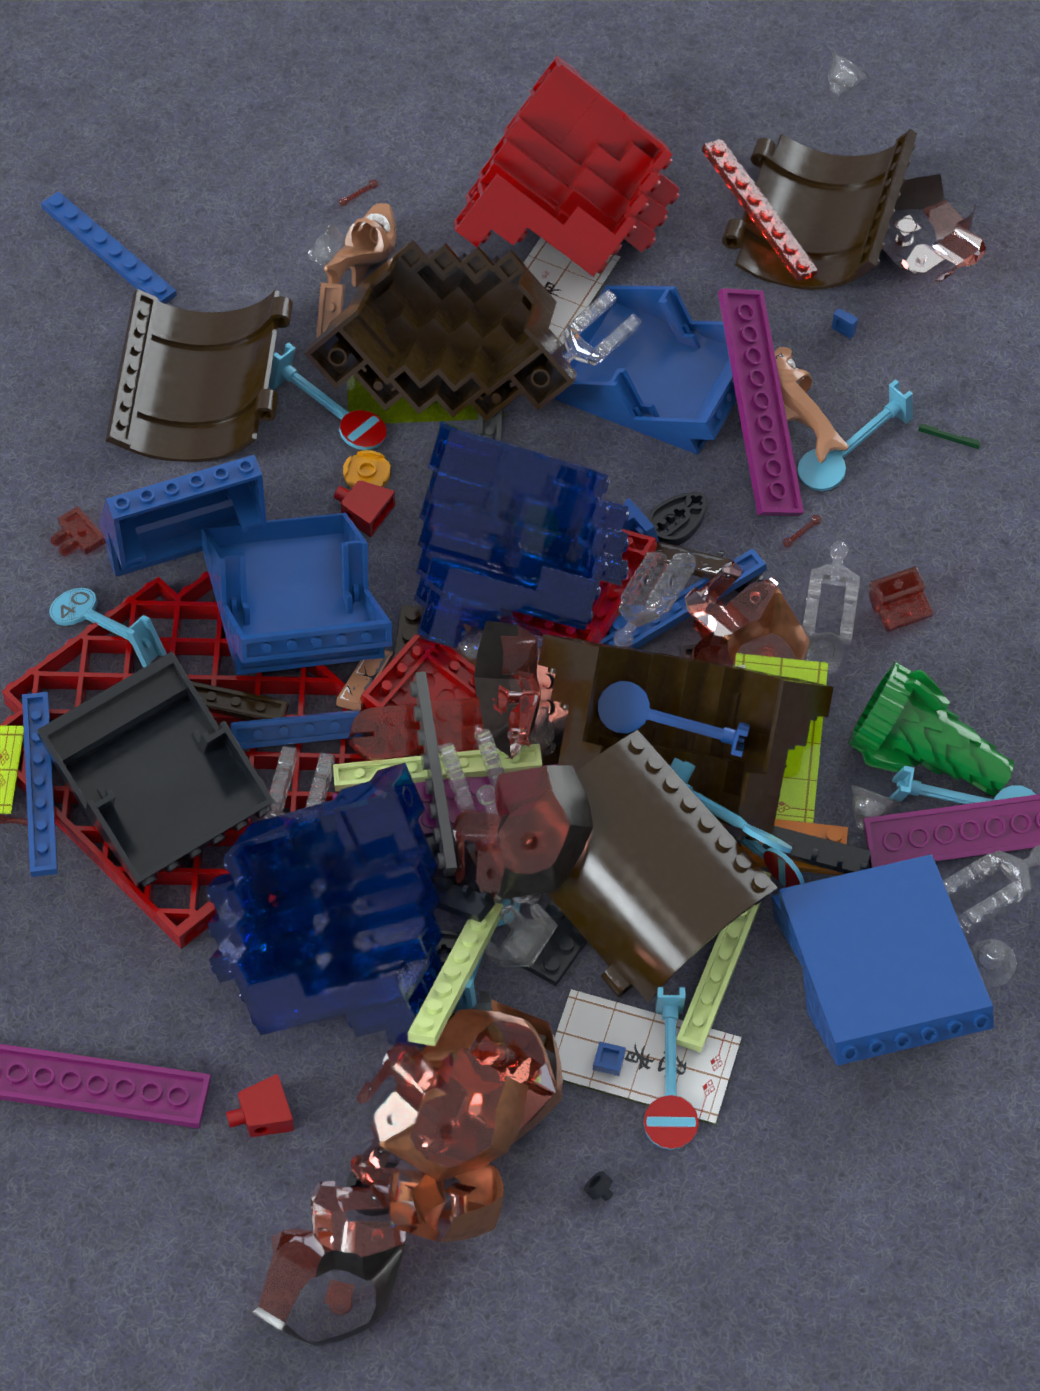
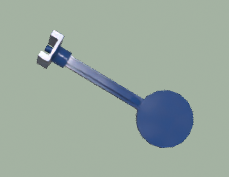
[598,681,750,757]

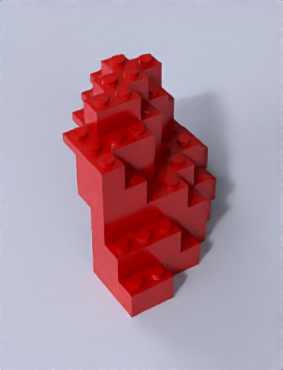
[453,56,680,277]

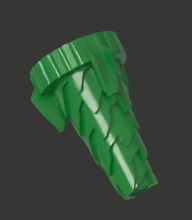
[848,662,1015,796]

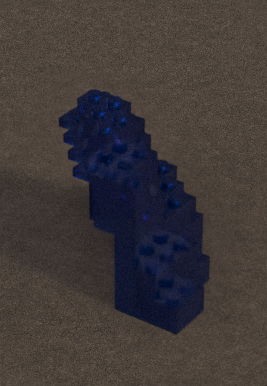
[414,421,629,648]
[206,763,443,1054]

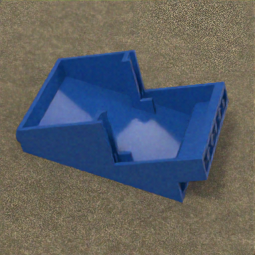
[554,285,737,455]
[99,455,267,577]
[202,513,392,675]
[772,854,994,1066]

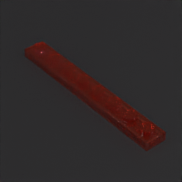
[701,139,818,282]

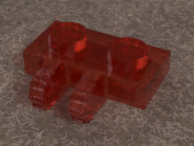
[50,506,106,556]

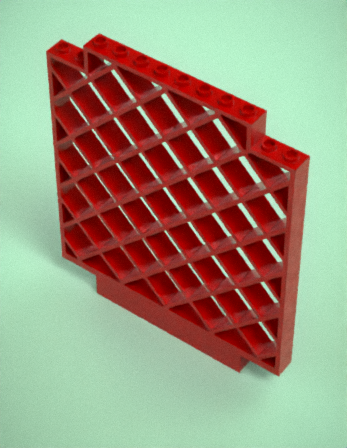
[0,571,416,949]

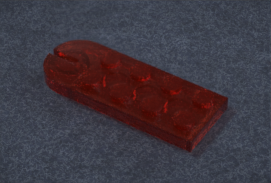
[348,697,486,761]

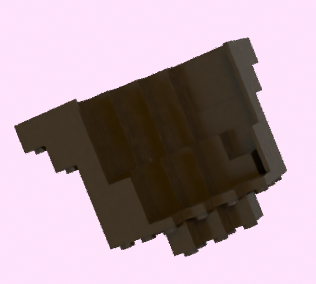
[304,240,577,421]
[538,634,834,841]

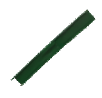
[918,424,980,449]

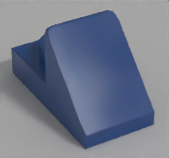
[617,498,659,543]

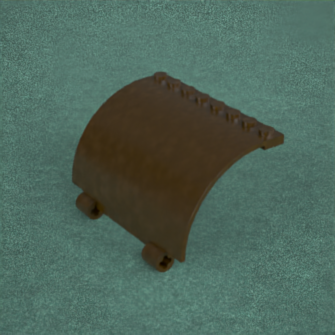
[722,129,917,290]
[106,289,293,462]
[512,730,778,1003]

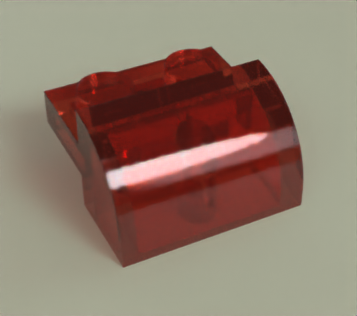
[869,566,933,632]

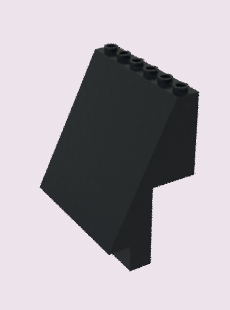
[37,652,274,887]

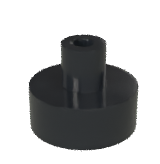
[584,1171,613,1201]

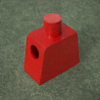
[334,480,395,537]
[225,1074,294,1137]

